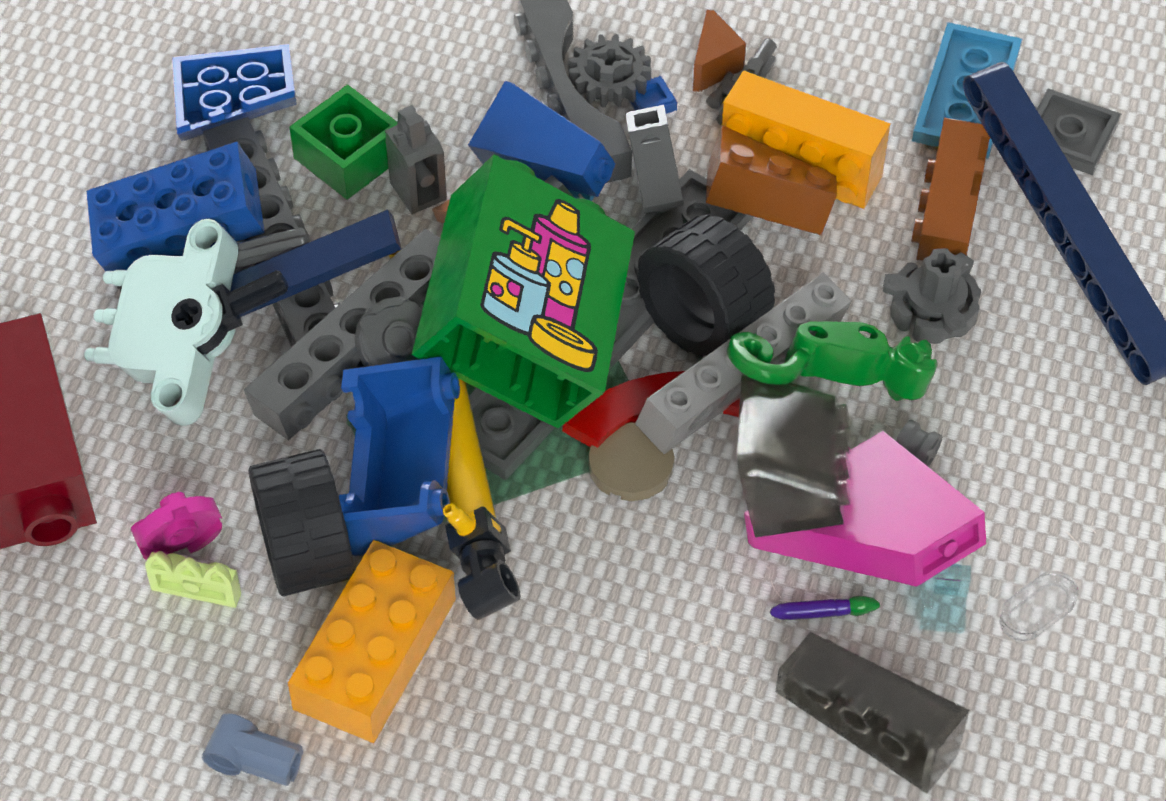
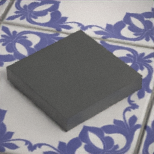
[1037,88,1121,176]

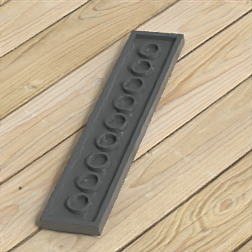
[469,169,754,481]

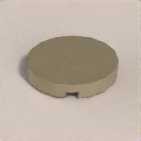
[588,422,675,502]

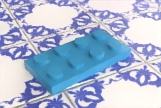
[912,22,1022,159]

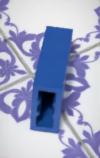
[468,81,616,197]

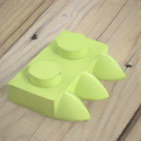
[145,551,241,608]

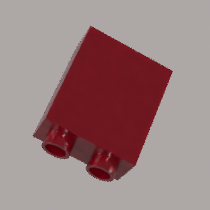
[0,313,97,549]

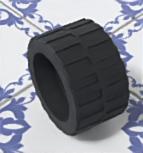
[637,215,775,357]
[248,449,354,597]

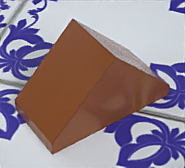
[693,9,746,92]

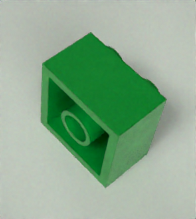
[289,84,398,200]

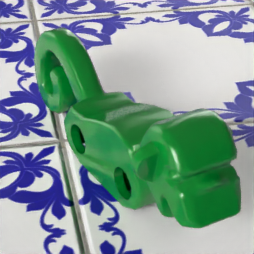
[727,321,938,401]

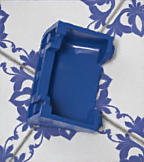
[339,357,460,557]

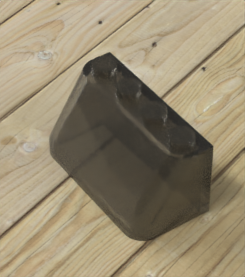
[737,374,851,538]

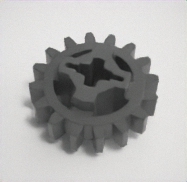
[568,34,652,107]

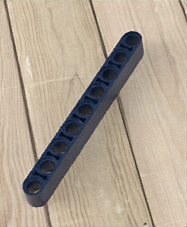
[963,62,1166,385]

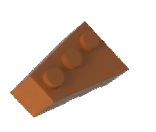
[911,117,990,261]
[706,125,837,236]

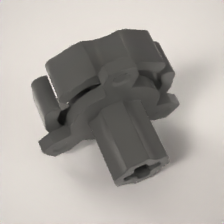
[883,249,981,344]

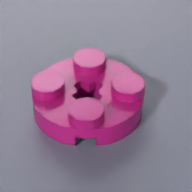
[131,492,223,560]

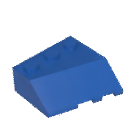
[172,44,297,142]

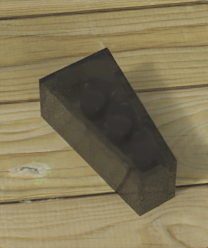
[775,632,970,794]

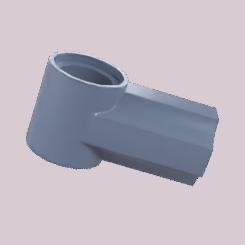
[202,713,303,786]

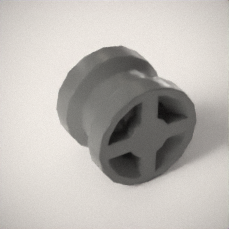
[896,420,943,467]

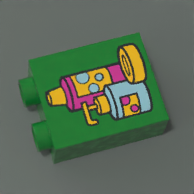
[412,154,635,429]

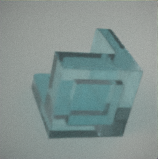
[919,564,971,633]

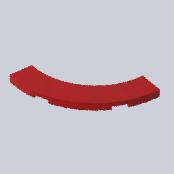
[562,371,798,448]

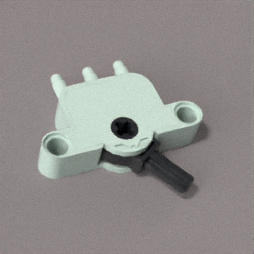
[84,219,288,426]

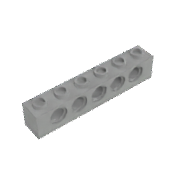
[635,272,852,454]

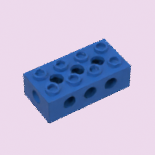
[86,142,265,271]

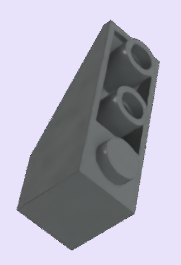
[625,105,684,213]

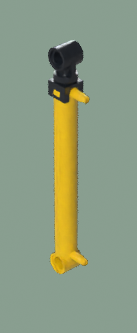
[389,251,521,620]

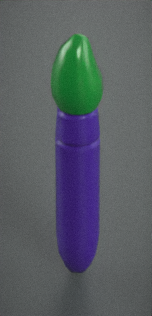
[769,595,880,620]

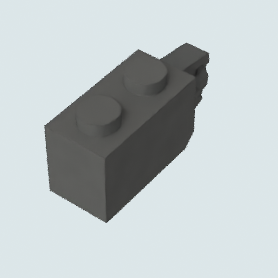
[385,105,447,215]

